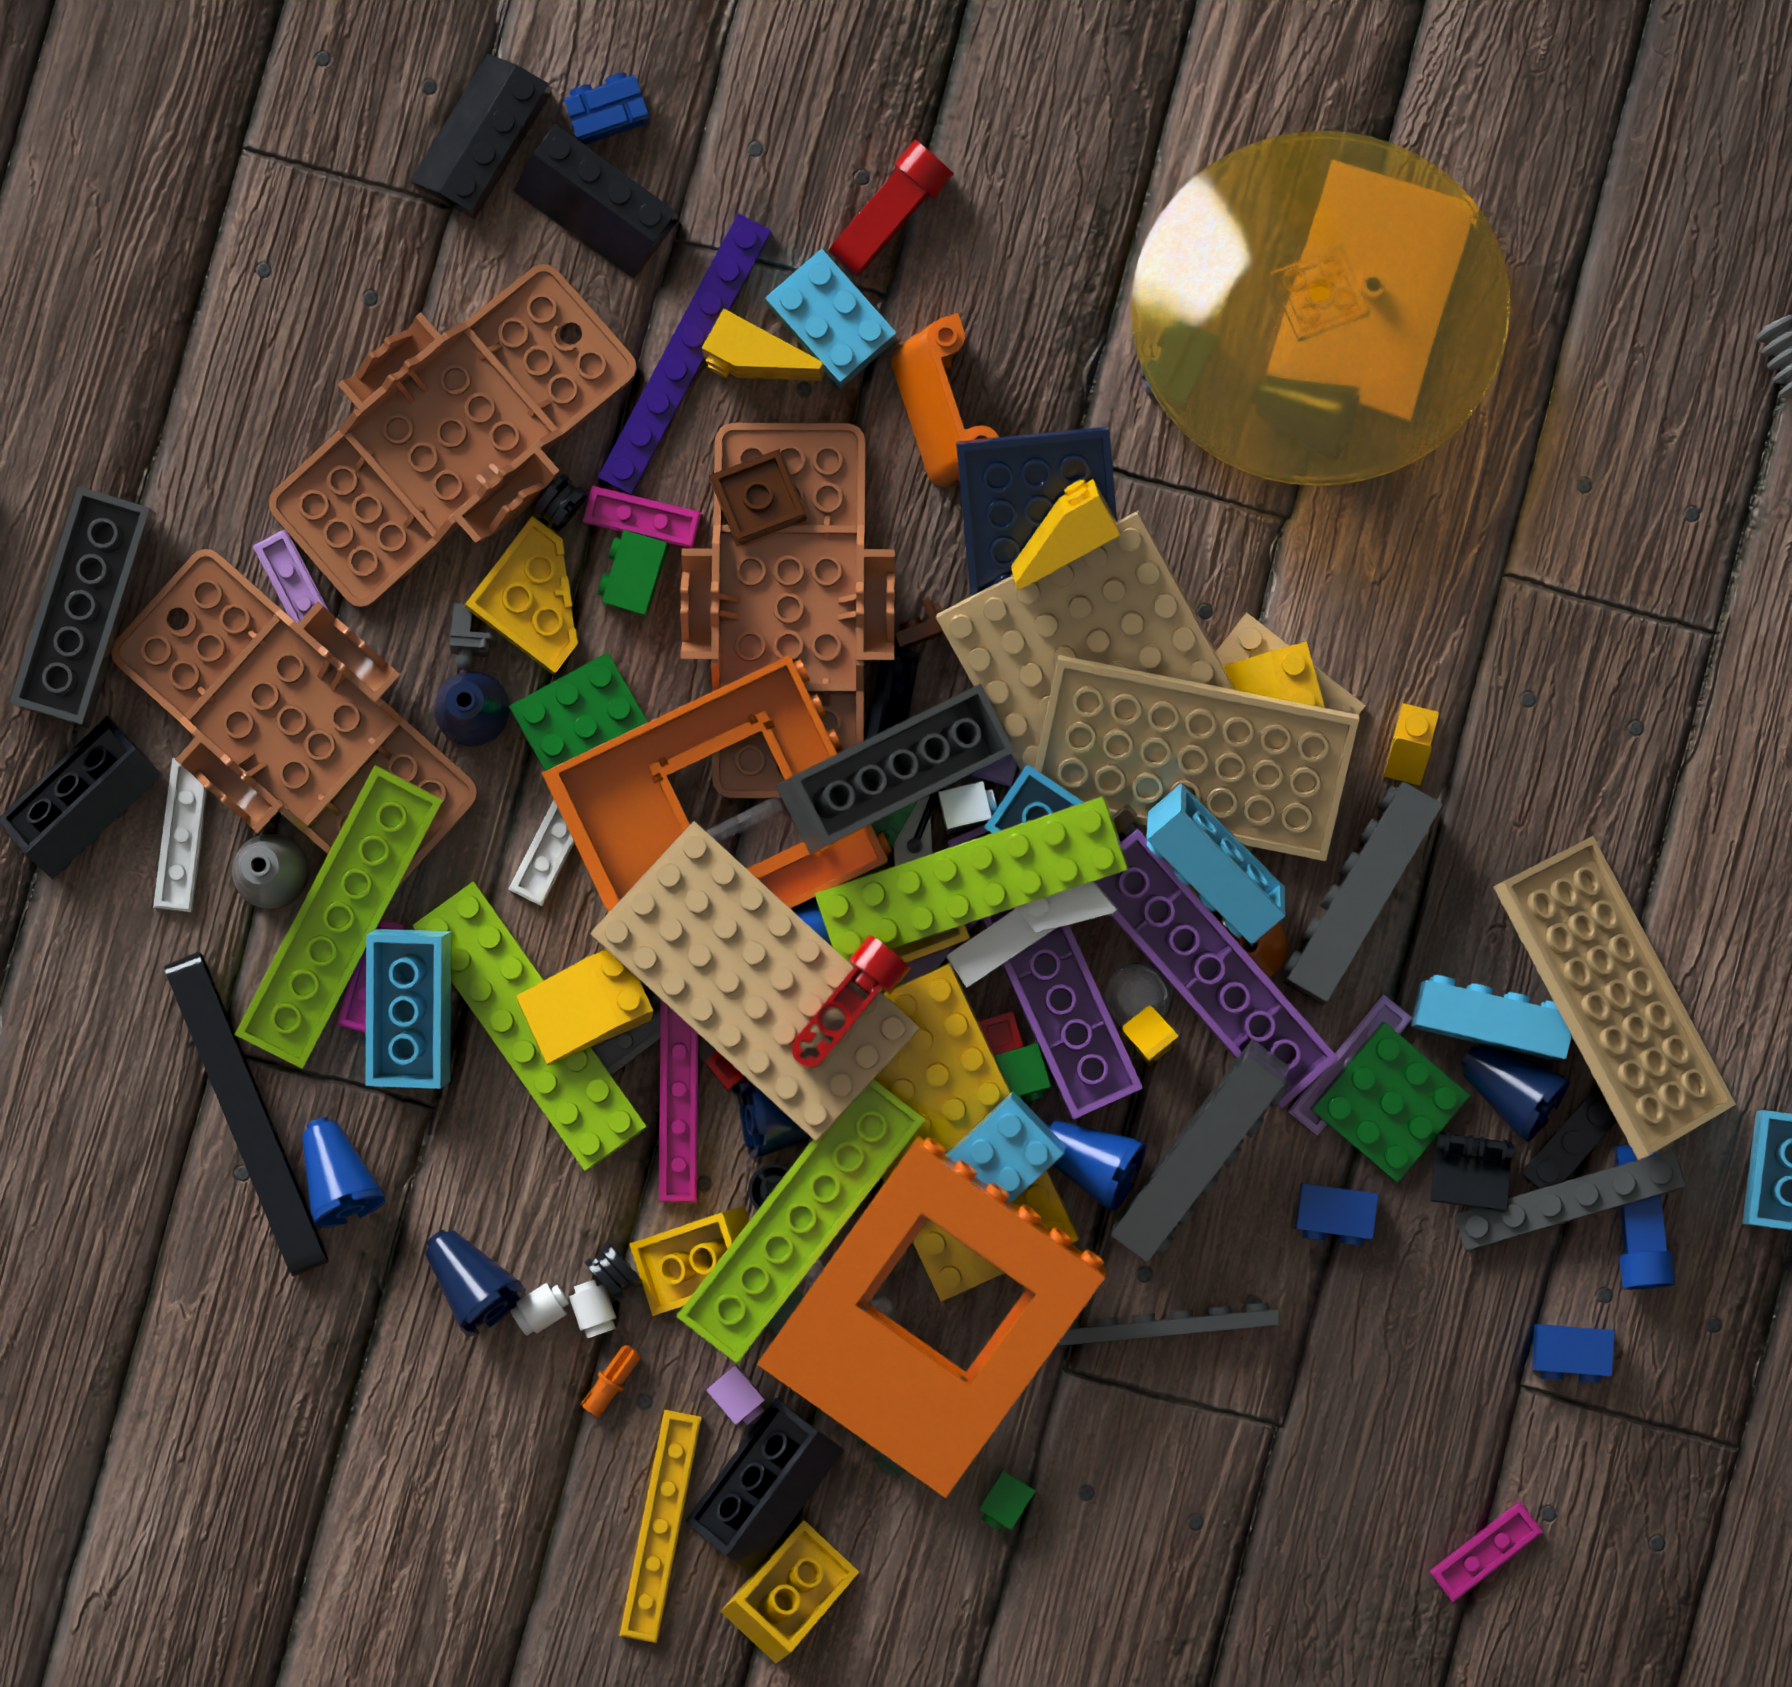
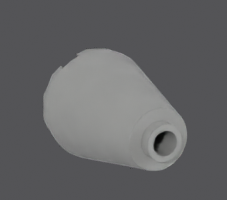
[232,833,307,909]

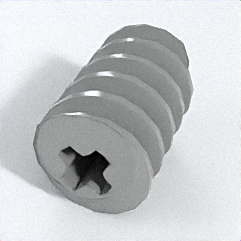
[1755,314,1792,398]

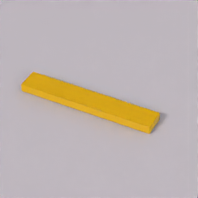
[619,1409,702,1643]

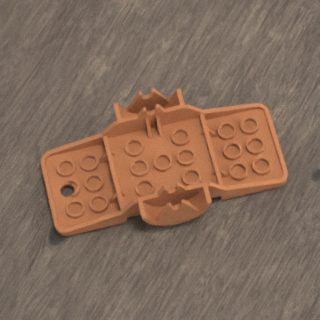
[269,264,637,608]
[680,423,895,799]
[111,549,478,891]

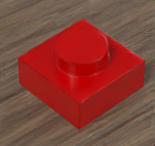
[978,1011,1024,1056]
[704,1051,745,1091]

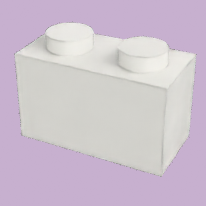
[939,781,997,835]

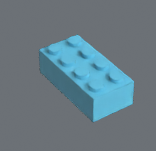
[1147,783,1286,945]
[366,929,451,1089]
[1410,975,1572,1062]

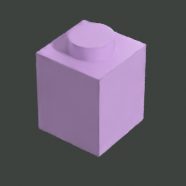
[706,1364,766,1425]

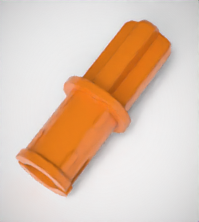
[580,1345,641,1418]

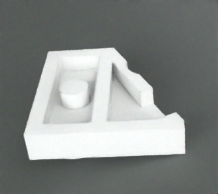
[1015,881,1119,933]

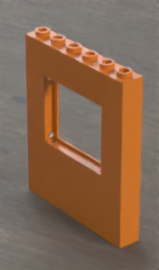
[542,655,892,913]
[757,1136,1108,1498]

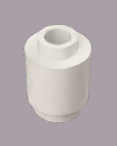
[569,1279,616,1338]
[510,1282,570,1336]

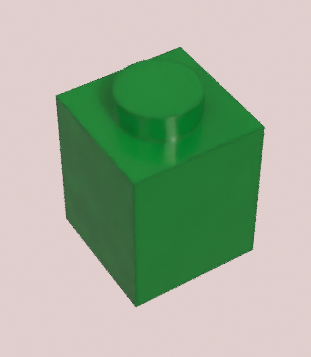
[979,1469,1035,1531]

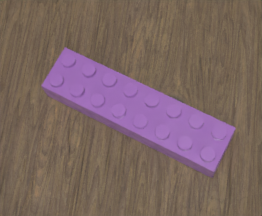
[947,824,1143,1121]
[1095,828,1339,1109]

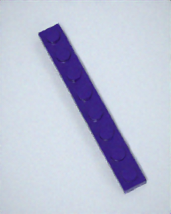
[598,213,771,495]

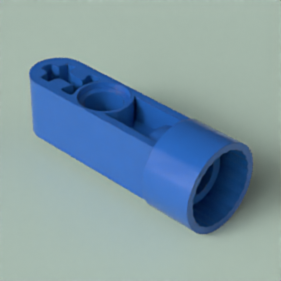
[1615,1145,1676,1290]

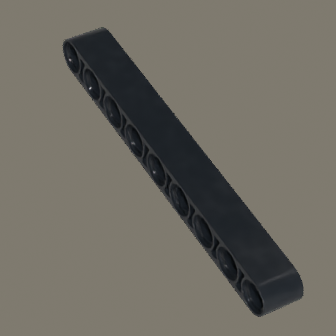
[164,951,329,1277]

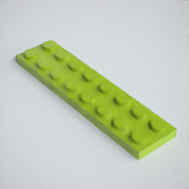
[235,765,443,1069]
[815,796,1129,963]
[412,881,648,1172]
[676,1079,926,1363]

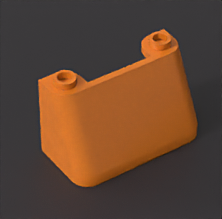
[891,313,999,488]

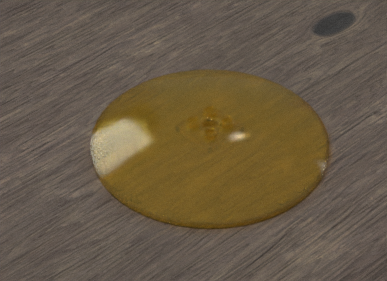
[1131,131,1511,486]

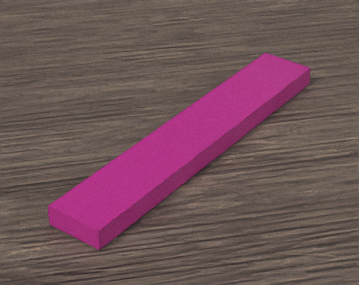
[659,1000,698,1202]

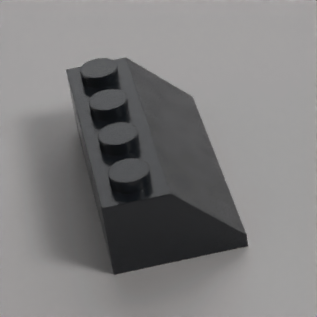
[410,54,552,220]
[513,123,678,279]
[0,716,162,879]
[685,1398,844,1574]

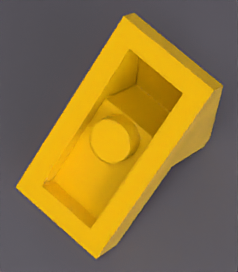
[1383,703,1439,786]
[1122,1006,1179,1066]

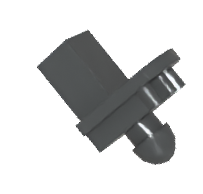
[449,603,498,671]

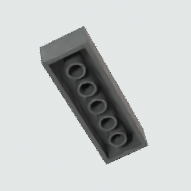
[10,486,156,729]
[776,684,1015,854]
[1282,781,1443,1005]
[1111,1039,1290,1262]

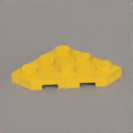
[464,516,578,675]

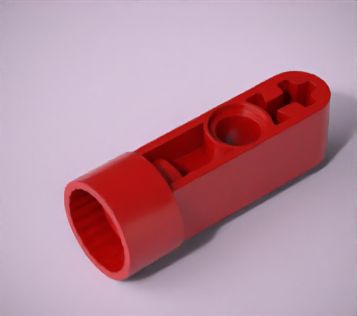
[828,140,954,277]
[792,935,911,1069]

